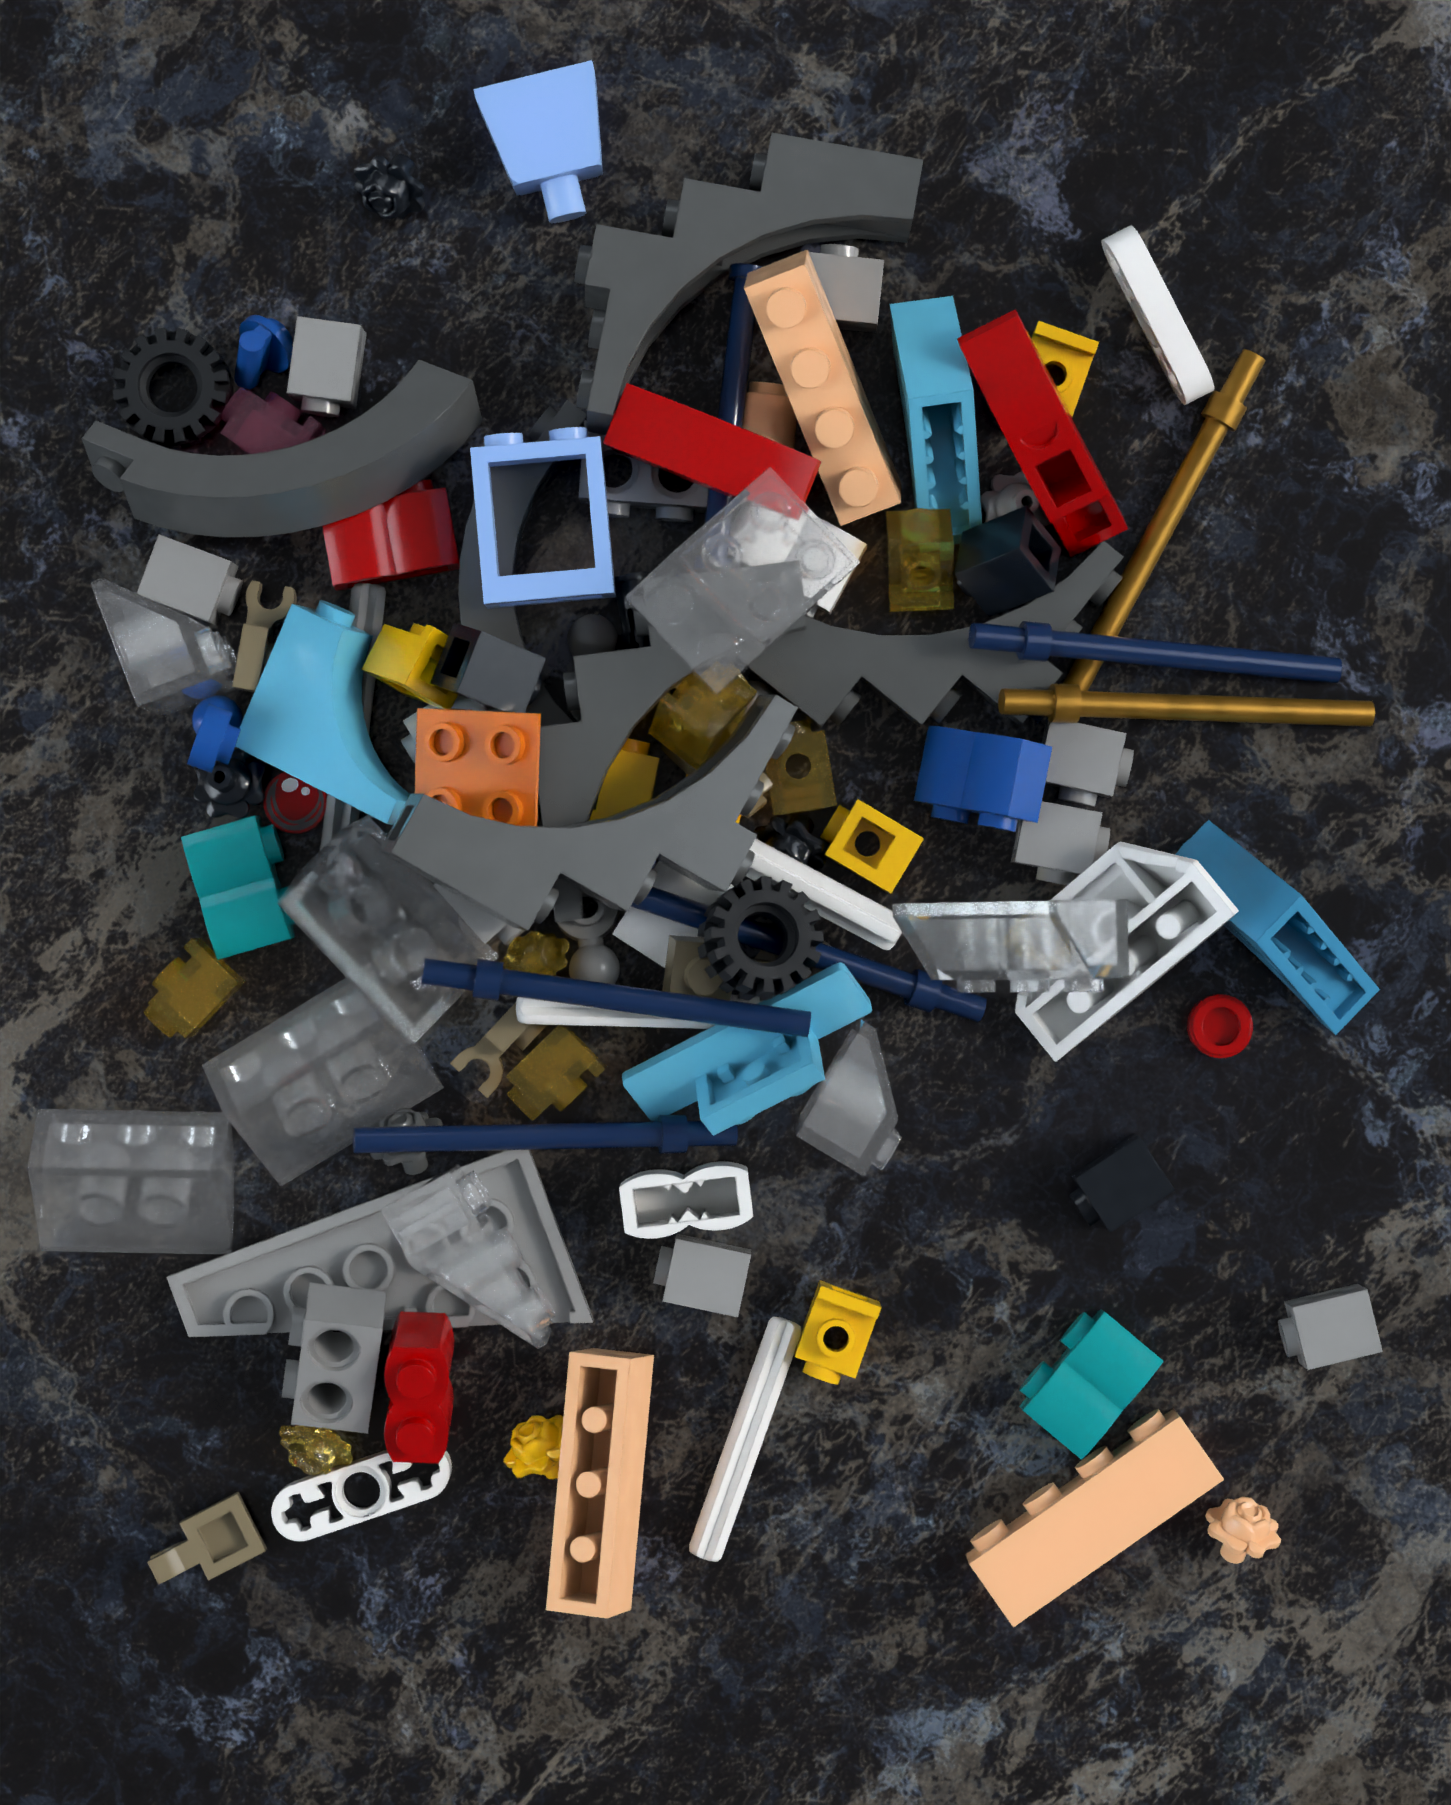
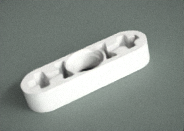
[1101,225,1215,405]
[271,1450,452,1541]

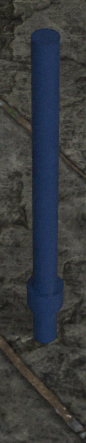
[968,621,1342,683]
[630,887,987,1022]
[421,958,811,1037]
[353,1115,738,1153]

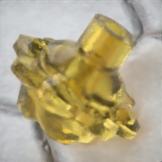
[502,931,570,976]
[279,1425,353,1476]

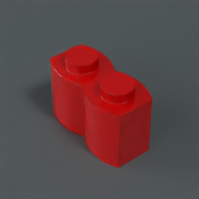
[322,480,460,591]
[384,1311,454,1464]

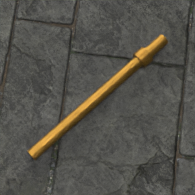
[1063,349,1266,691]
[998,684,1375,727]

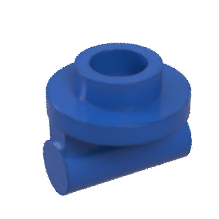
[234,315,293,389]

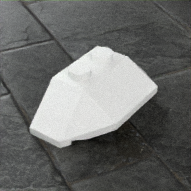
[1015,841,1239,1062]

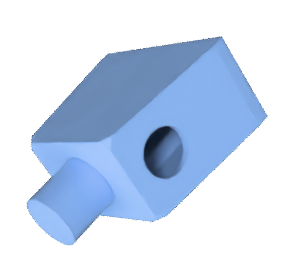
[473,60,603,223]

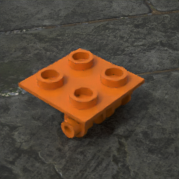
[414,708,541,826]

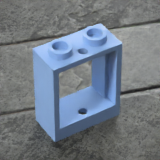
[470,427,616,609]

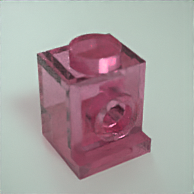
[220,387,327,454]

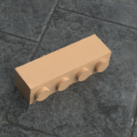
[744,250,902,526]
[546,1348,654,1618]
[966,1409,1224,1627]

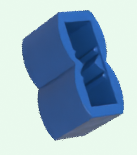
[914,726,1052,832]

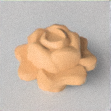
[1205,1496,1281,1564]

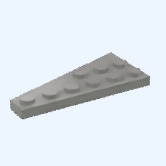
[166,1150,594,1337]

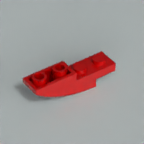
[957,309,1128,557]

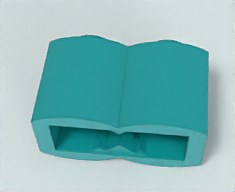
[181,815,302,960]
[1019,1309,1163,1460]

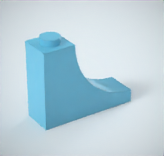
[889,296,982,549]
[235,600,410,825]

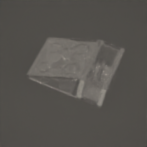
[625,467,860,698]
[381,1164,556,1349]

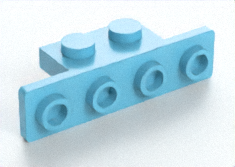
[622,962,872,1136]

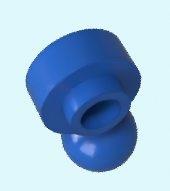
[187,695,243,773]

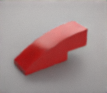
[603,383,821,522]

